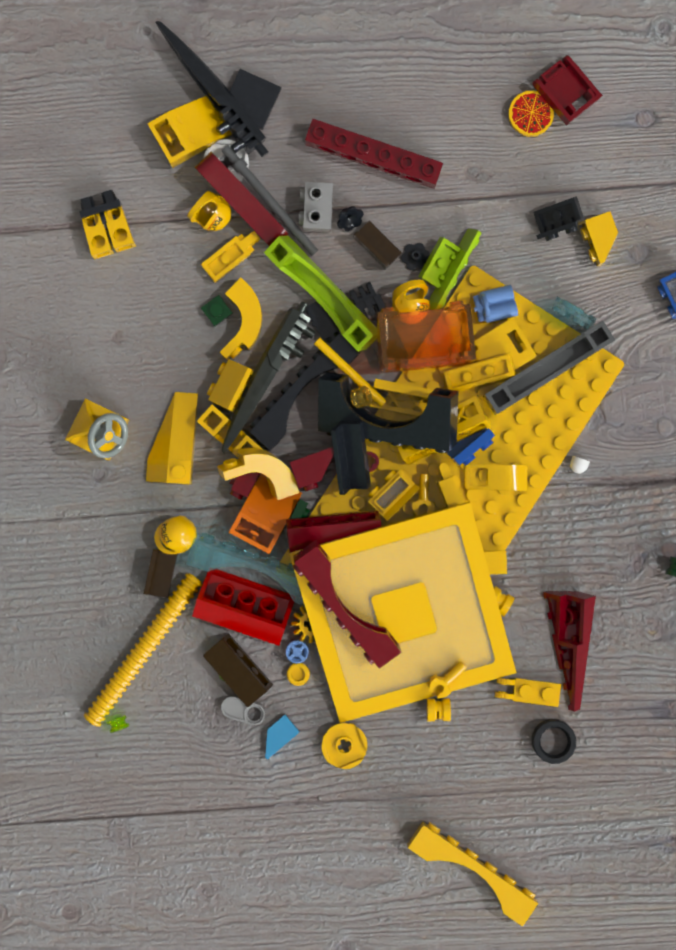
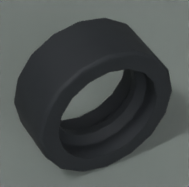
[532,719,576,764]

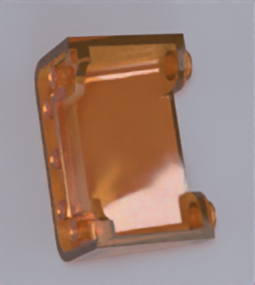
[376,301,476,373]

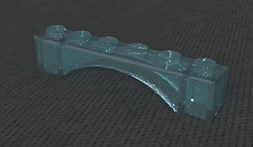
[186,533,305,606]

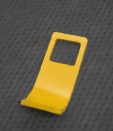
[465,464,527,491]

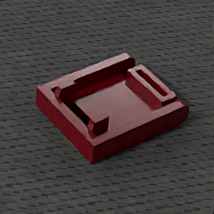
[532,55,603,126]

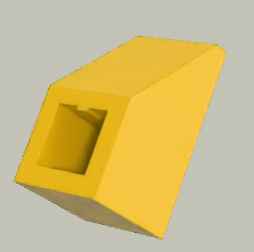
[580,211,618,266]

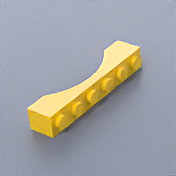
[407,821,538,927]

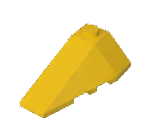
[146,392,198,485]

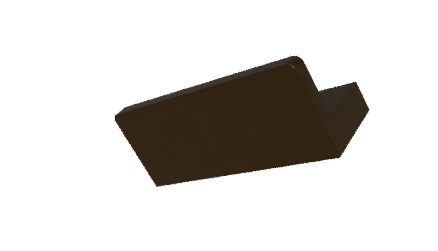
[203,633,273,707]

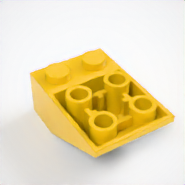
[147,96,232,168]

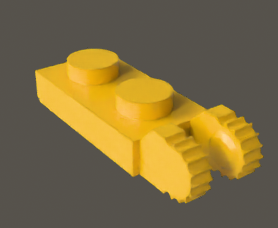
[495,678,561,707]

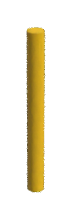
[314,337,387,407]

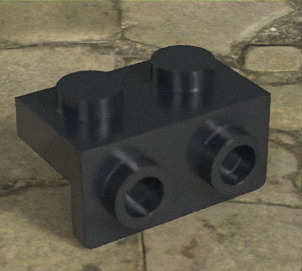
[533,196,586,241]

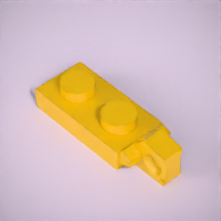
[201,231,260,283]

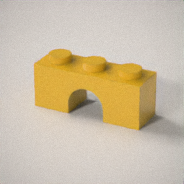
[197,405,263,459]

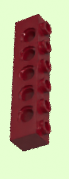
[305,118,443,189]

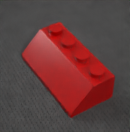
[192,567,296,646]

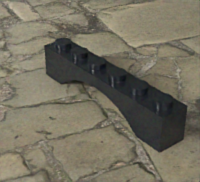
[250,331,362,451]

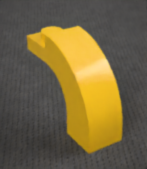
[220,277,262,360]
[217,448,299,500]

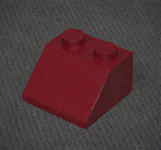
[290,447,334,492]

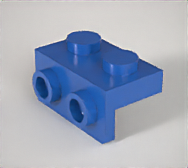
[446,428,495,466]

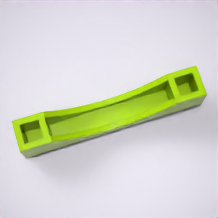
[264,236,382,352]

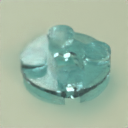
[552,296,597,330]

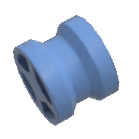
[286,639,309,664]

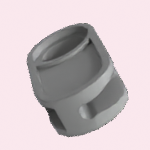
[221,696,266,725]

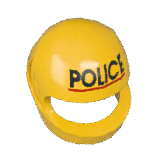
[187,190,231,232]
[392,280,430,324]
[154,515,197,555]

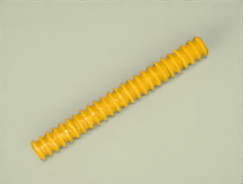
[84,573,203,727]

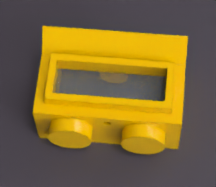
[368,469,420,521]

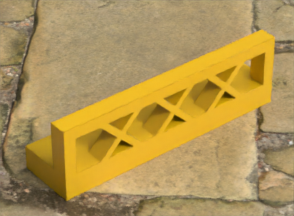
[369,378,466,416]
[397,396,491,465]

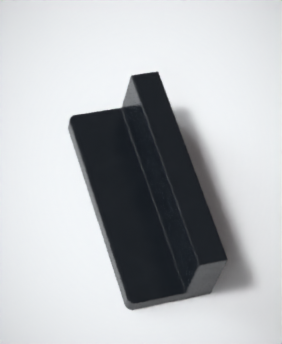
[331,421,371,495]

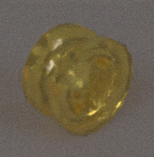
[350,386,372,409]

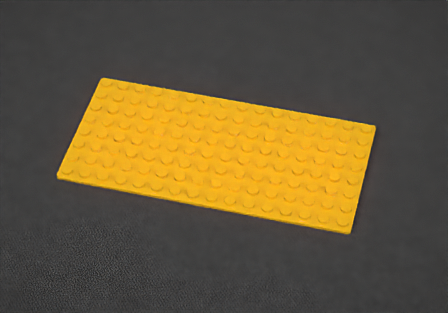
[276,266,624,586]

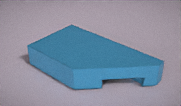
[265,714,300,760]

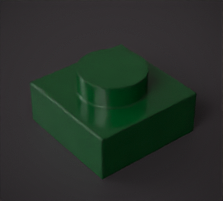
[201,295,233,327]
[290,499,310,519]

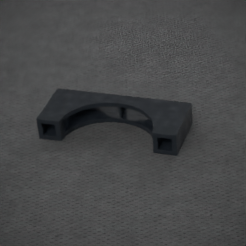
[318,372,459,453]

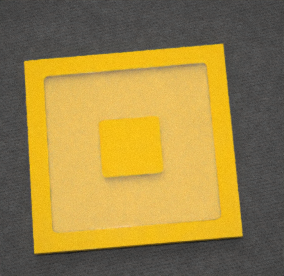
[289,502,517,723]

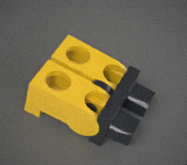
[79,190,136,260]

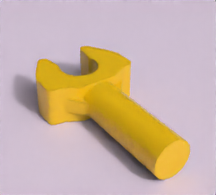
[412,474,435,516]
[428,661,467,699]

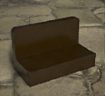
[353,220,402,270]
[143,548,178,598]

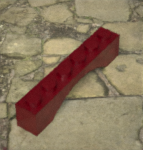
[293,540,402,669]

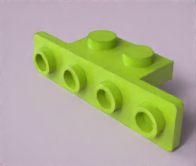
[418,228,481,312]

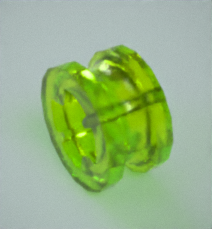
[106,715,130,733]

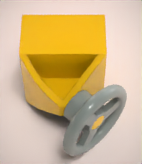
[65,398,129,461]

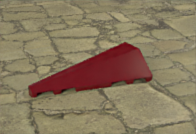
[543,591,596,712]

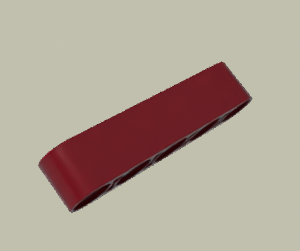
[195,152,289,246]

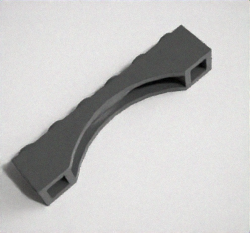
[483,321,615,415]

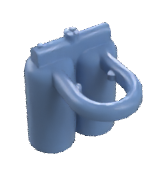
[473,285,518,323]

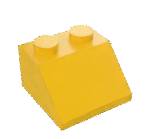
[207,359,254,413]

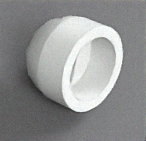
[570,456,590,474]

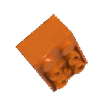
[229,473,302,554]

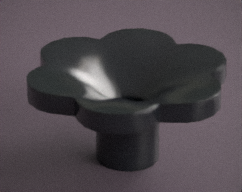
[337,206,364,232]
[401,243,430,271]

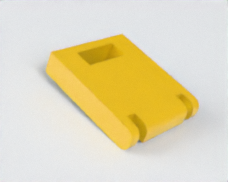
[466,317,537,385]

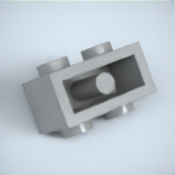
[299,182,333,232]

